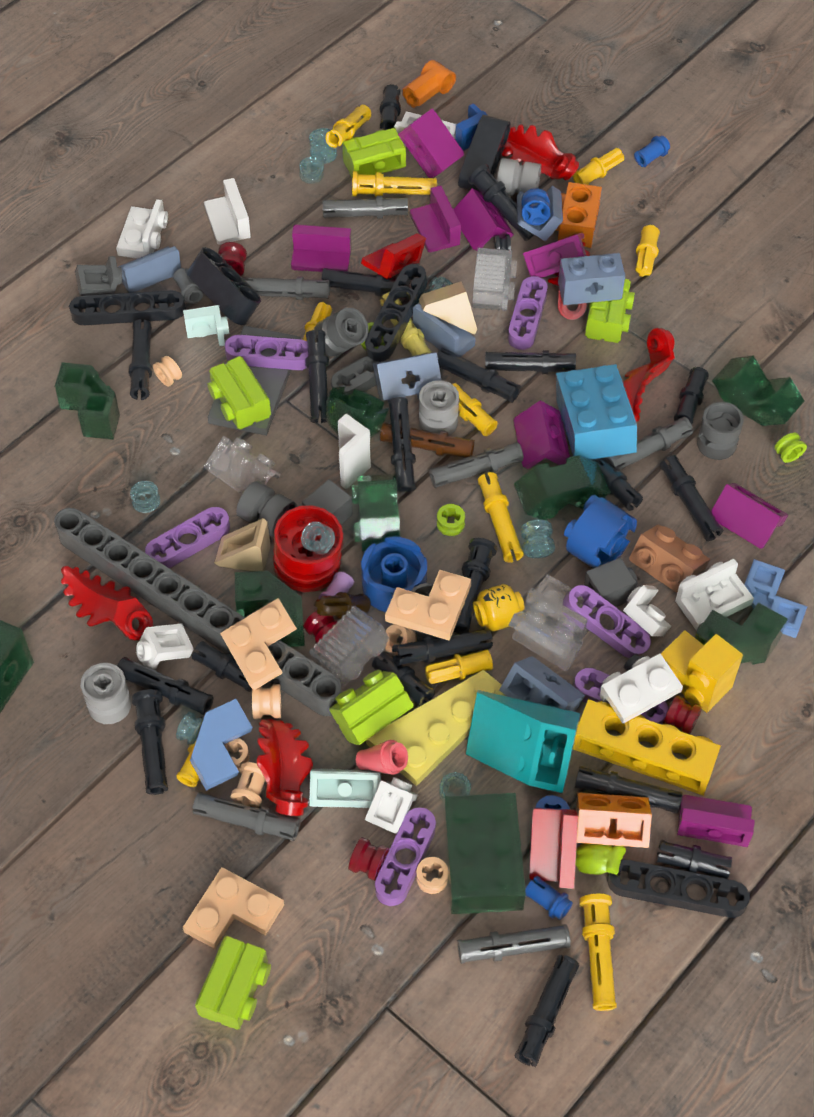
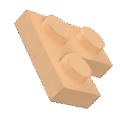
[385,569,471,641]
[220,598,297,691]
[183,867,284,949]

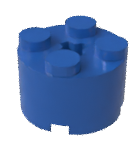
[564,495,637,568]
[361,537,427,612]

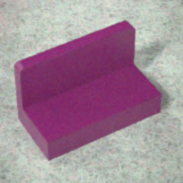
[398,109,464,178]
[410,185,461,253]
[453,188,514,251]
[291,224,352,272]
[523,232,587,278]
[513,400,571,469]
[711,483,788,549]
[677,795,755,847]

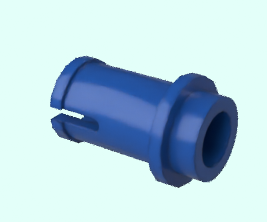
[634,135,670,167]
[524,876,573,920]

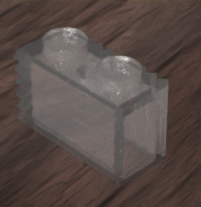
[472,248,517,311]
[309,606,390,687]

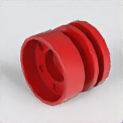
[273,505,343,592]

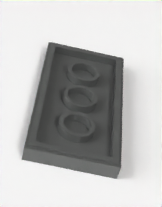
[208,325,301,436]

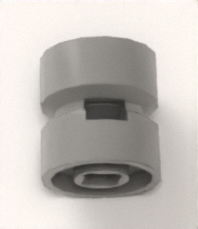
[497,158,541,196]
[419,380,459,436]
[80,663,131,724]

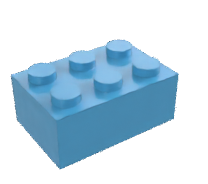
[556,364,637,462]

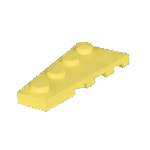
[366,670,506,786]

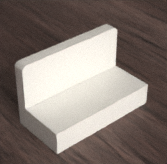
[204,178,251,245]
[338,414,371,489]

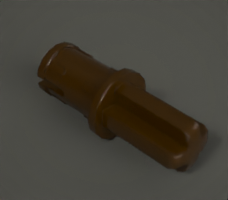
[314,592,371,618]

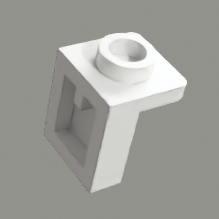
[623,585,671,636]
[136,623,194,670]
[365,777,418,834]

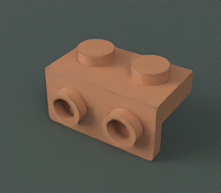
[629,524,711,593]

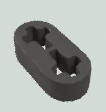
[331,356,379,401]

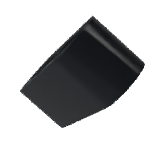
[458,115,511,192]
[187,247,261,325]

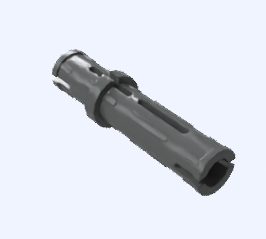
[323,196,408,219]
[242,277,330,300]
[604,417,693,471]
[429,442,524,488]
[193,792,300,841]
[457,924,571,964]

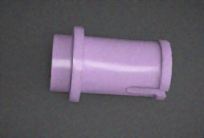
[319,572,354,599]

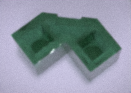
[712,355,805,426]
[54,362,120,440]
[514,455,611,521]
[351,474,400,551]
[235,571,305,647]
[695,602,788,665]

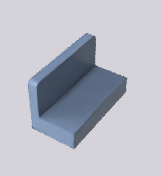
[517,186,563,241]
[118,246,181,293]
[413,303,475,357]

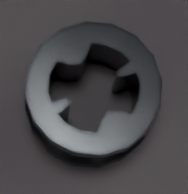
[494,234,511,261]

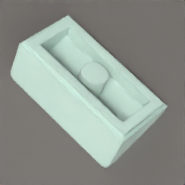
[310,769,381,808]

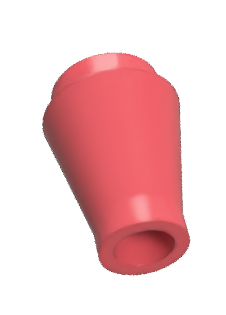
[356,740,408,775]

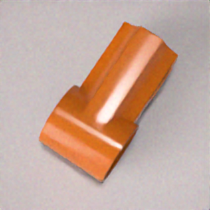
[403,60,456,108]

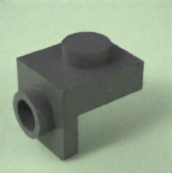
[75,256,122,296]

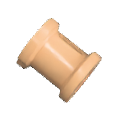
[230,762,265,808]

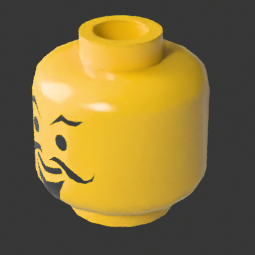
[473,584,525,632]

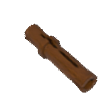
[380,422,475,458]

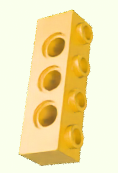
[573,699,721,796]

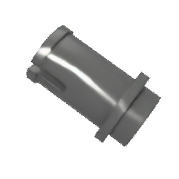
[173,268,203,304]

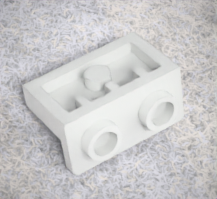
[116,199,168,259]

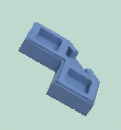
[744,559,807,638]
[190,699,253,790]

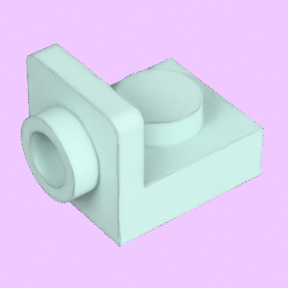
[183,305,229,346]

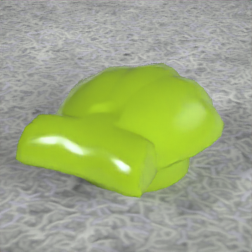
[575,843,626,875]

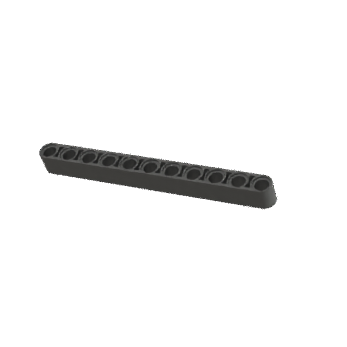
[54,508,342,716]

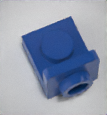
[455,103,488,151]

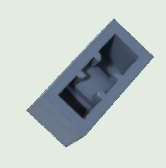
[558,253,625,305]
[373,352,441,401]
[499,656,586,712]

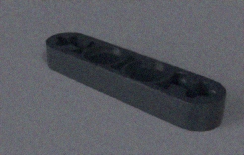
[365,264,428,362]
[69,290,186,326]
[607,860,750,918]

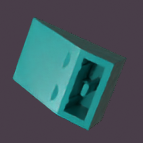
[466,690,580,793]

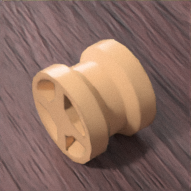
[252,684,282,719]

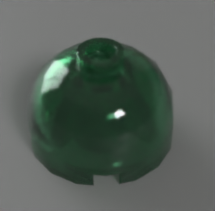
[325,386,389,438]

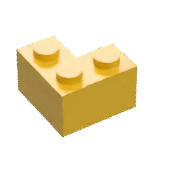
[661,630,743,713]

